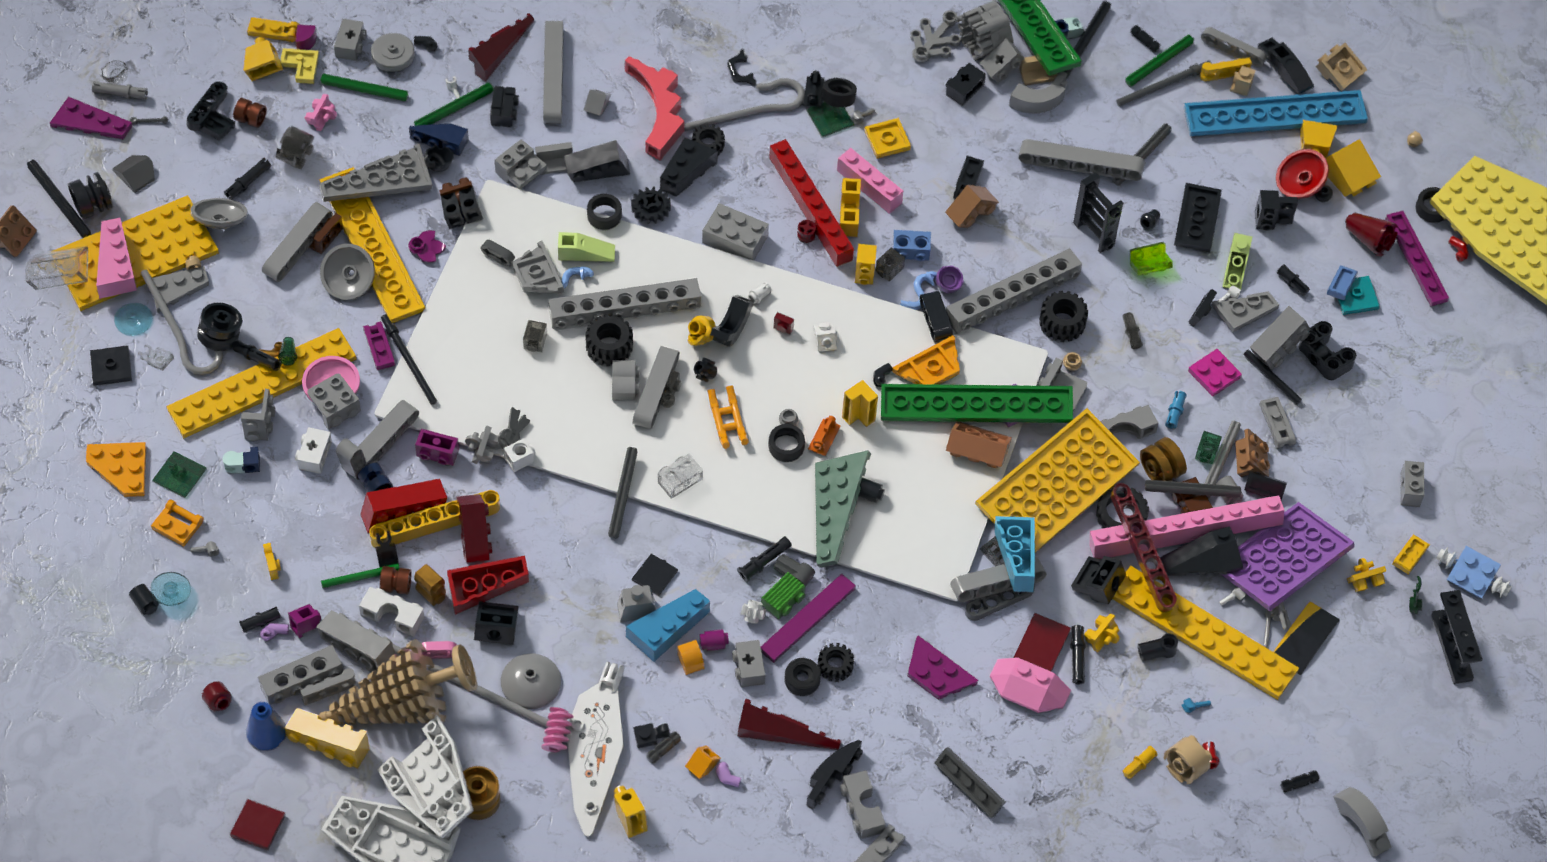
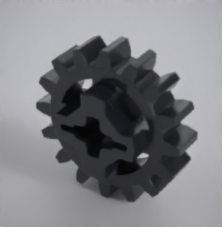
[631,187,671,224]

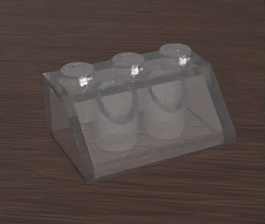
[25,246,88,290]

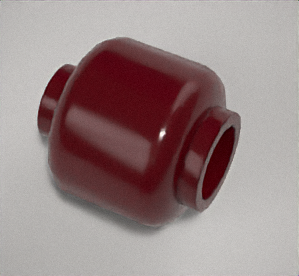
[202,681,232,711]

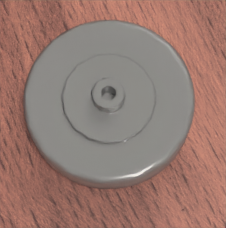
[371,33,415,72]

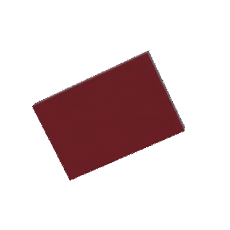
[1013,613,1071,672]

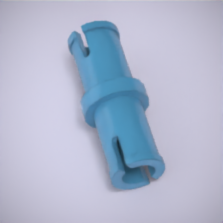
[1165,391,1187,429]

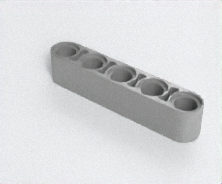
[262,202,333,282]
[632,346,680,429]
[950,557,1046,602]

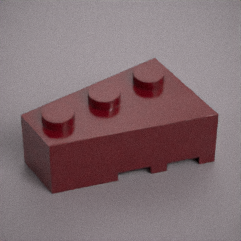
[456,494,492,563]

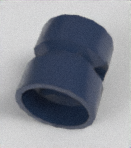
[358,463,393,492]

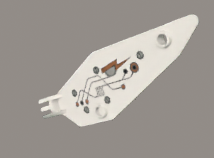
[567,661,625,837]

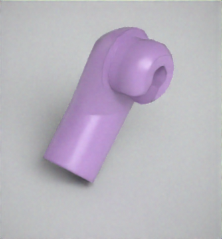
[260,623,289,641]
[716,762,741,787]

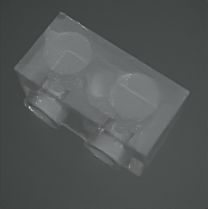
[658,454,703,499]

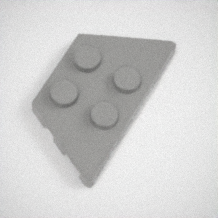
[512,241,564,293]

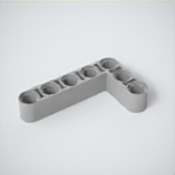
[336,400,419,480]

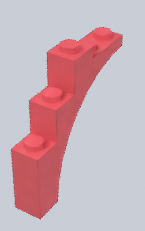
[625,56,684,161]

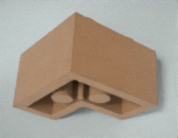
[945,185,999,228]

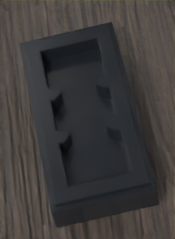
[1188,289,1217,327]
[1244,471,1287,501]

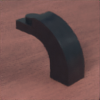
[710,295,754,347]

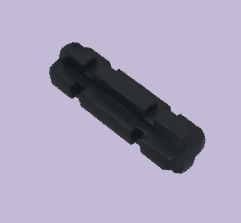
[1131,25,1161,52]
[1280,770,1320,792]

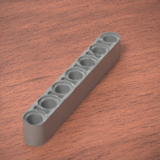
[543,21,563,124]
[1018,139,1145,181]

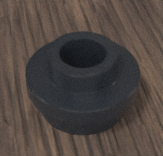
[1315,185,1333,202]

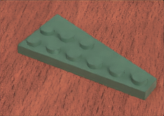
[815,450,871,568]

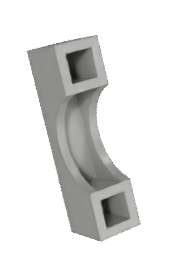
[1100,405,1158,439]

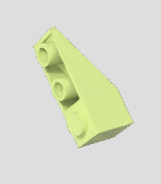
[558,232,615,262]
[1222,233,1253,290]

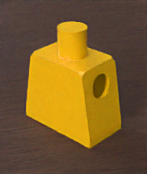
[244,37,283,81]
[1300,120,1337,158]
[614,786,647,838]

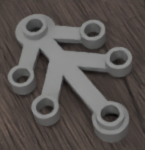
[910,11,961,62]

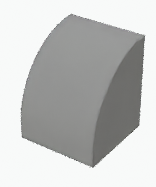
[584,89,611,116]

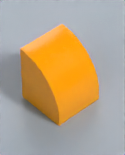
[677,640,705,675]
[685,745,721,779]

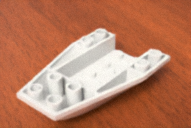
[377,715,473,839]
[321,796,460,862]

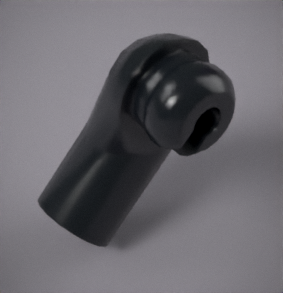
[873,363,892,387]

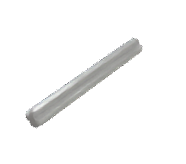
[1204,420,1241,499]

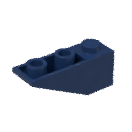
[409,123,469,156]

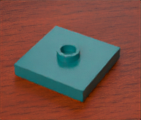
[1337,276,1380,315]

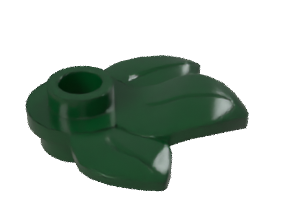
[1409,576,1422,614]

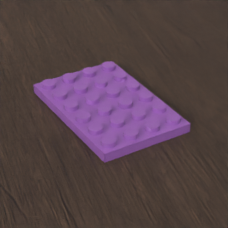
[1221,502,1354,611]

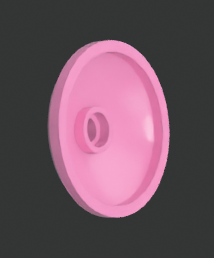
[302,356,360,402]

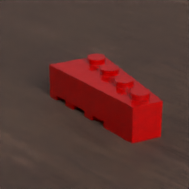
[360,479,448,533]

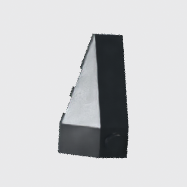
[1160,526,1243,576]

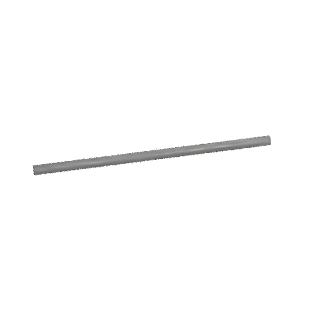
[392,644,549,728]

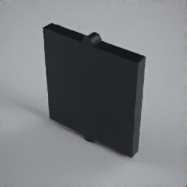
[632,553,678,596]

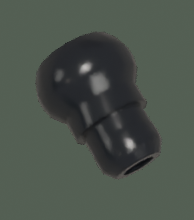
[1140,209,1161,230]

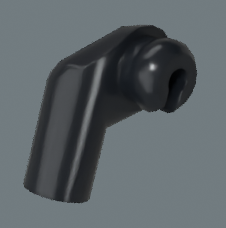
[414,36,438,52]

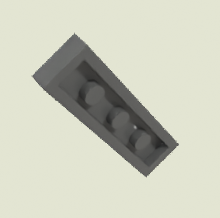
[934,747,1006,818]

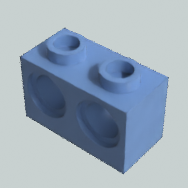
[892,230,931,261]

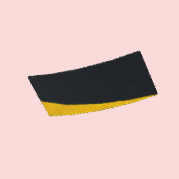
[1274,602,1340,675]

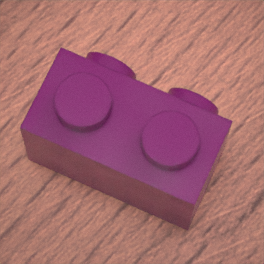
[415,429,459,466]

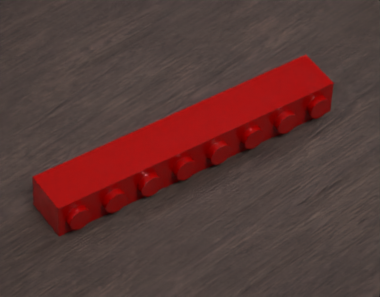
[769,139,854,267]

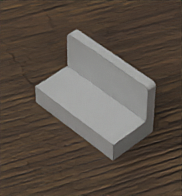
[535,142,573,175]

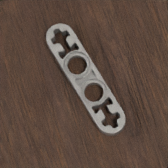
[1201,27,1267,67]

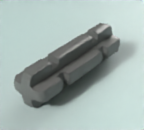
[647,731,681,763]

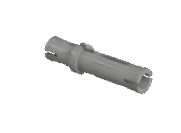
[92,81,148,100]

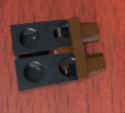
[439,177,483,229]

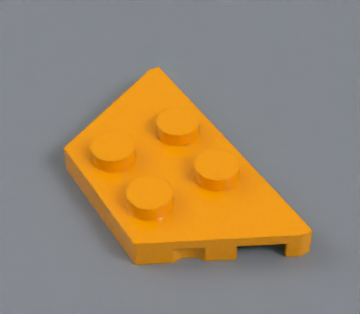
[892,335,960,385]

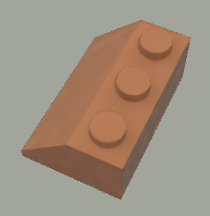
[946,422,1012,468]

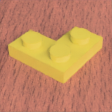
[280,48,319,84]

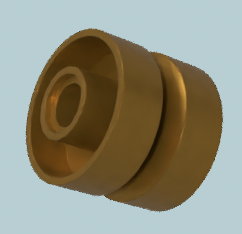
[463,766,500,820]

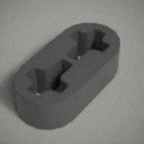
[481,239,515,266]

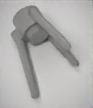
[1264,602,1291,648]

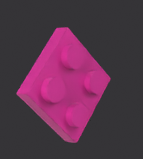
[1188,349,1242,397]

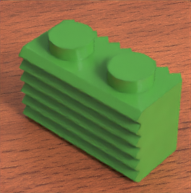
[761,572,805,619]

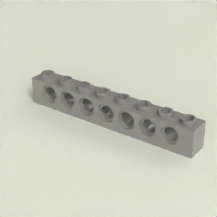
[946,248,1082,334]
[548,278,701,328]

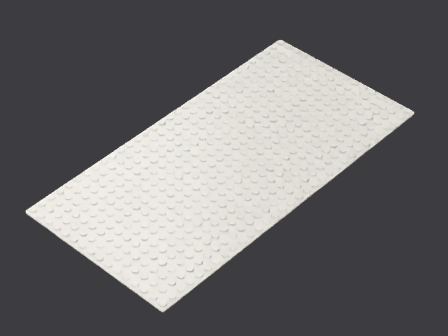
[375,180,1048,602]

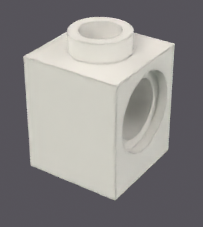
[504,438,535,472]

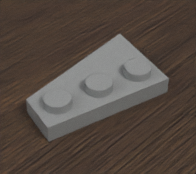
[152,266,209,313]
[1211,291,1279,332]

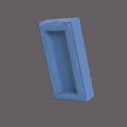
[1327,265,1358,300]

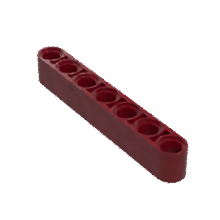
[1111,483,1177,612]

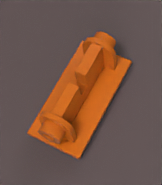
[808,416,841,456]

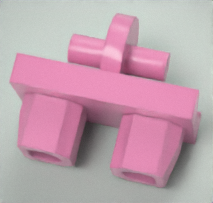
[305,94,337,131]

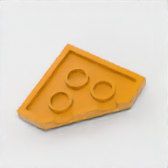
[86,442,146,497]

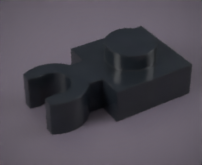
[375,531,399,568]

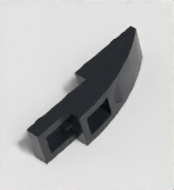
[1258,37,1314,94]
[806,740,863,809]

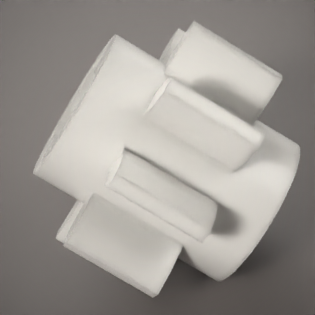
[741,600,766,624]

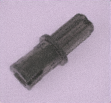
[1122,312,1143,349]

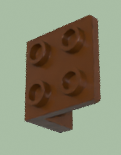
[309,213,343,254]

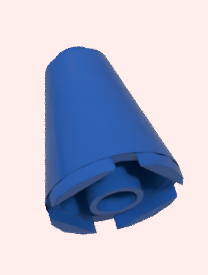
[246,702,286,751]

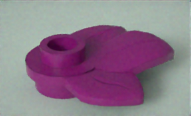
[408,230,446,262]

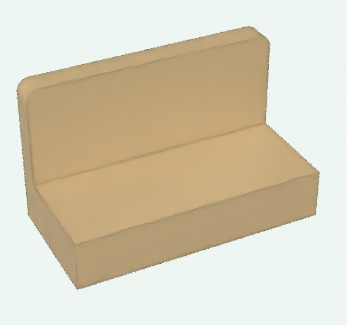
[1019,56,1058,86]

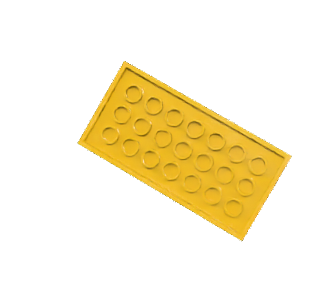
[50,195,219,311]
[975,408,1140,553]

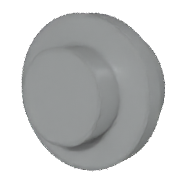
[779,409,798,425]

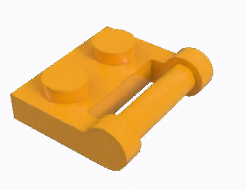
[151,499,204,547]

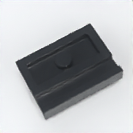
[196,110,235,140]

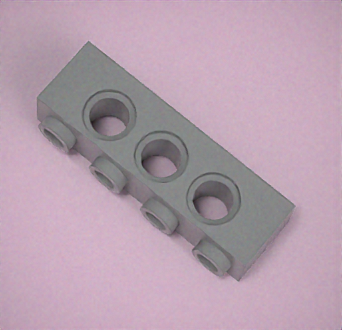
[258,645,343,705]

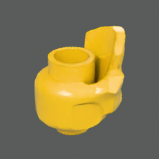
[687,315,716,346]

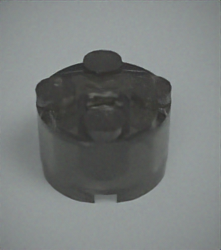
[276,126,314,169]

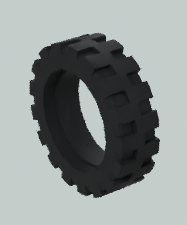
[1096,487,1149,529]

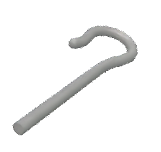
[684,78,805,131]
[141,270,223,375]

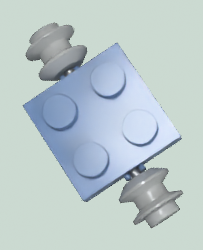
[1436,546,1512,599]

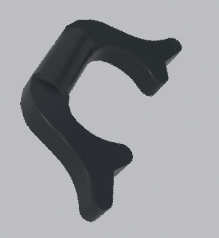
[727,49,756,86]

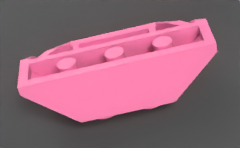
[990,658,1071,713]

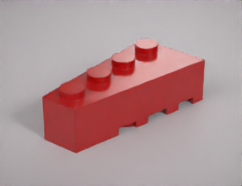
[447,556,529,615]

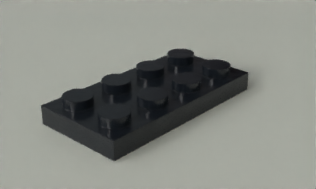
[1174,183,1222,253]

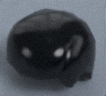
[423,145,454,172]

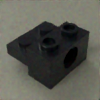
[1255,190,1298,230]
[1071,556,1126,605]
[474,601,519,645]

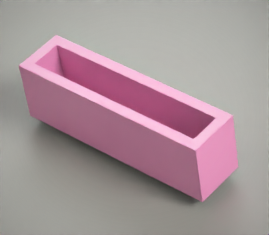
[837,148,904,214]

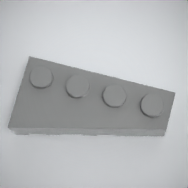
[316,610,396,672]

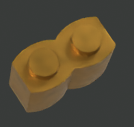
[414,564,446,606]

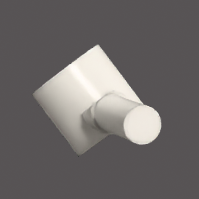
[446,76,460,99]
[1219,286,1241,302]
[1219,587,1246,606]

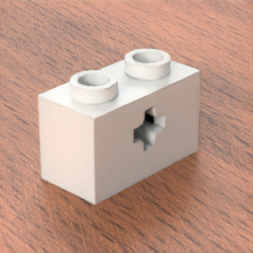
[295,427,332,474]

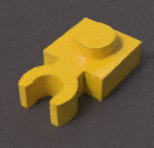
[263,543,281,580]

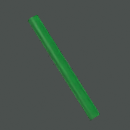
[321,564,400,588]

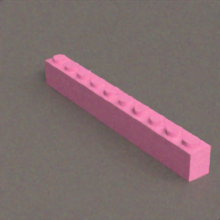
[1089,495,1285,559]

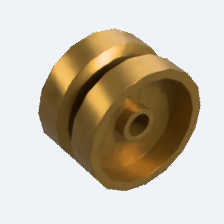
[1140,437,1187,481]

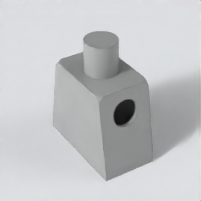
[617,585,656,622]

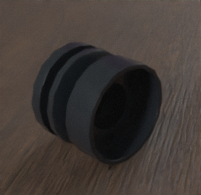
[68,172,113,219]

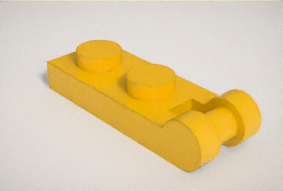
[247,17,300,42]
[1200,58,1252,81]

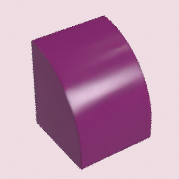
[296,25,317,50]

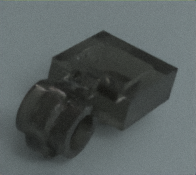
[660,370,682,408]

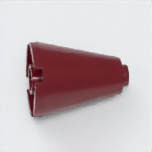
[1345,213,1398,257]

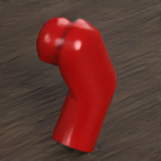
[1448,236,1469,261]

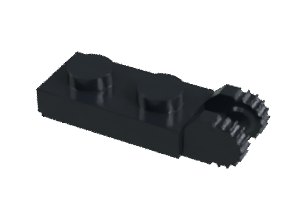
[953,156,984,199]

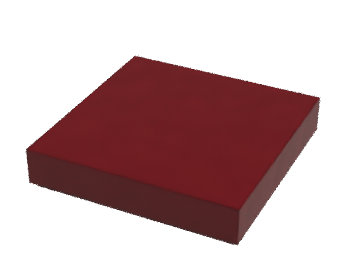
[230,799,286,851]

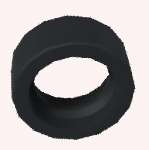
[821,78,857,108]
[1415,187,1445,223]
[587,193,622,230]
[768,424,805,462]

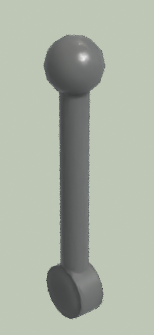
[130,116,168,125]

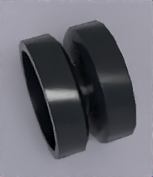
[197,303,243,351]

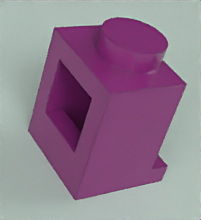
[288,604,321,639]

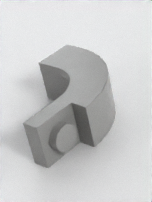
[1009,72,1068,113]
[1333,787,1391,857]

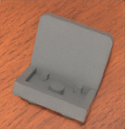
[1038,358,1087,411]
[307,374,361,430]
[241,389,275,441]

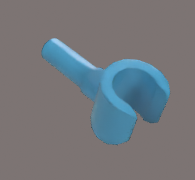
[1181,698,1211,713]

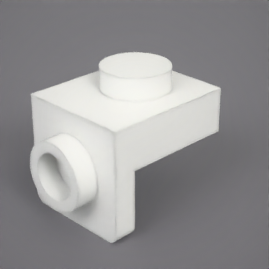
[814,322,837,352]

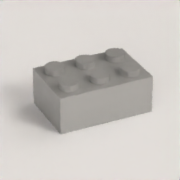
[702,203,769,260]
[1250,306,1311,370]

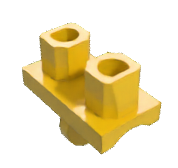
[1347,558,1386,592]
[1084,613,1120,652]

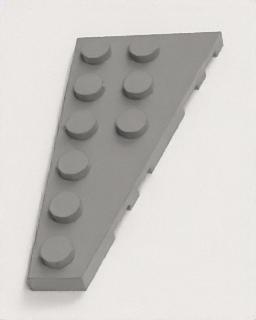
[319,144,432,202]

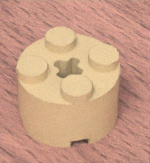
[1164,735,1212,784]

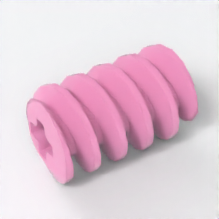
[541,707,574,752]

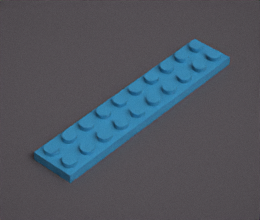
[1184,90,1368,136]

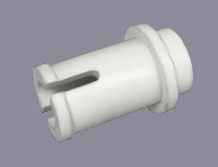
[748,282,772,304]

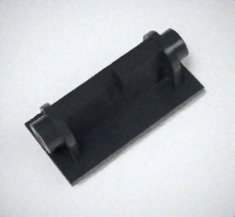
[803,70,825,107]

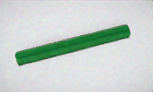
[1125,34,1194,86]
[321,74,409,101]
[414,82,494,126]

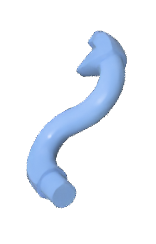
[561,266,594,289]
[900,271,937,310]

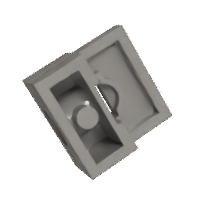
[494,139,547,189]

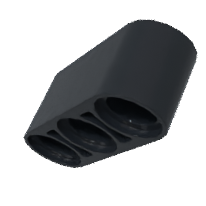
[919,291,953,342]

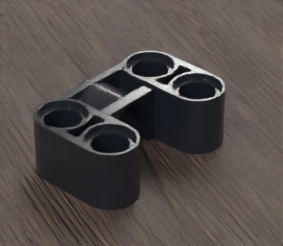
[1298,321,1357,380]

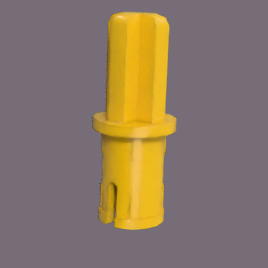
[1122,746,1158,779]

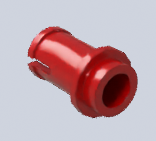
[1202,742,1220,769]

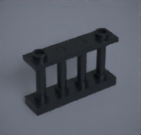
[1073,172,1123,253]
[1431,590,1482,684]

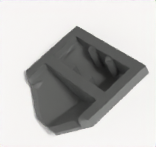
[112,155,155,193]

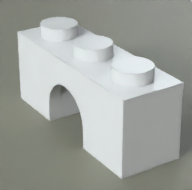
[359,587,425,637]

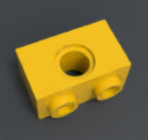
[855,244,877,285]

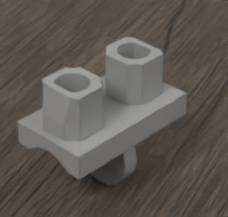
[465,426,498,464]

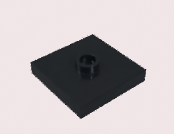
[90,345,132,386]

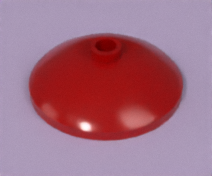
[1276,149,1329,199]

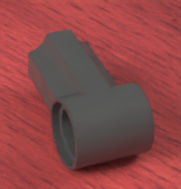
[774,554,815,587]

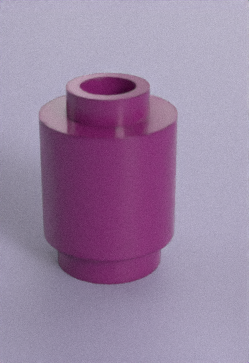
[699,629,729,651]

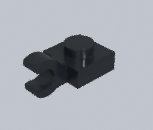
[633,723,670,748]

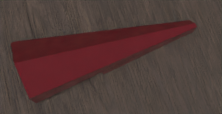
[468,13,534,82]
[738,699,841,750]

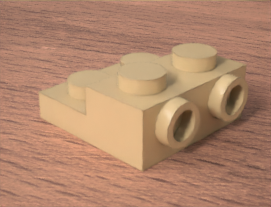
[1316,42,1367,91]

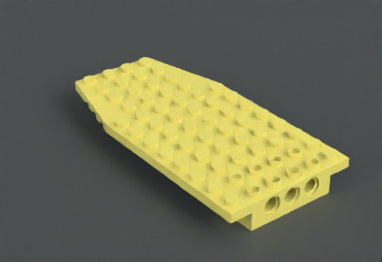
[1430,156,1547,305]

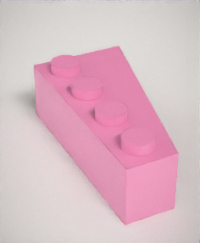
[96,218,137,298]

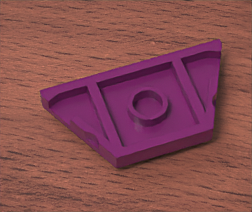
[907,635,978,700]

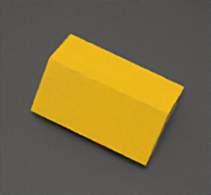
[842,380,878,427]

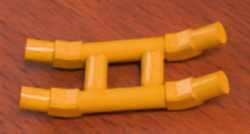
[707,385,749,449]

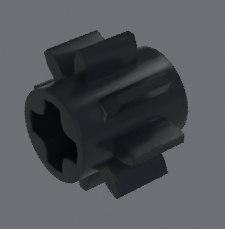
[694,357,717,383]

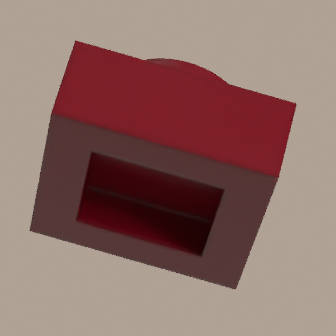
[773,312,794,335]

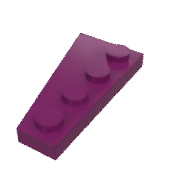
[50,96,133,140]

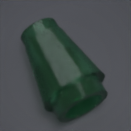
[278,337,297,366]

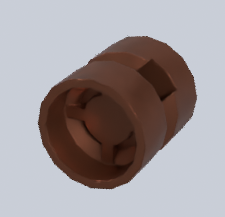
[233,98,267,128]
[380,566,412,595]

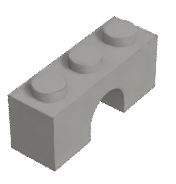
[840,770,885,839]

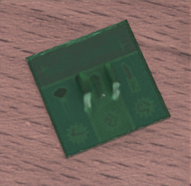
[806,103,854,137]
[152,451,207,498]

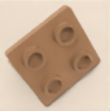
[0,205,37,257]
[1235,429,1270,477]

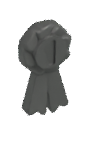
[498,407,531,449]

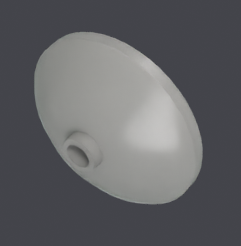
[191,198,247,229]
[320,244,375,300]
[501,653,561,709]

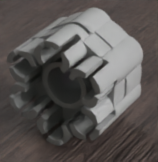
[956,0,1013,60]

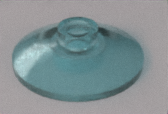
[114,303,153,336]
[150,572,191,606]

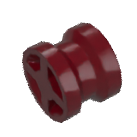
[797,220,816,243]

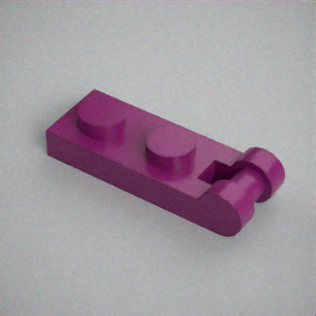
[363,321,395,370]

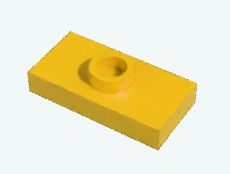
[1392,534,1430,575]

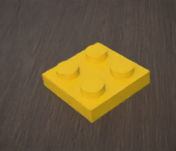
[864,118,911,159]

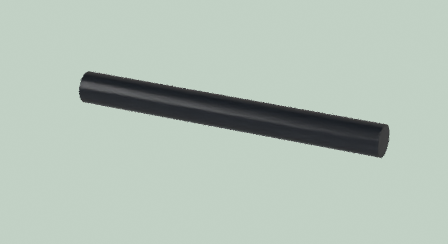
[1244,349,1302,404]

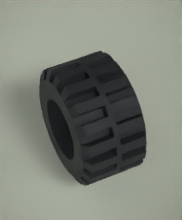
[1039,291,1088,342]
[585,314,633,367]

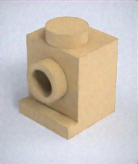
[1230,66,1255,96]

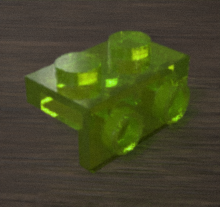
[1129,242,1173,276]

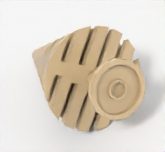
[319,639,477,724]

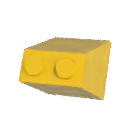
[1325,139,1381,197]

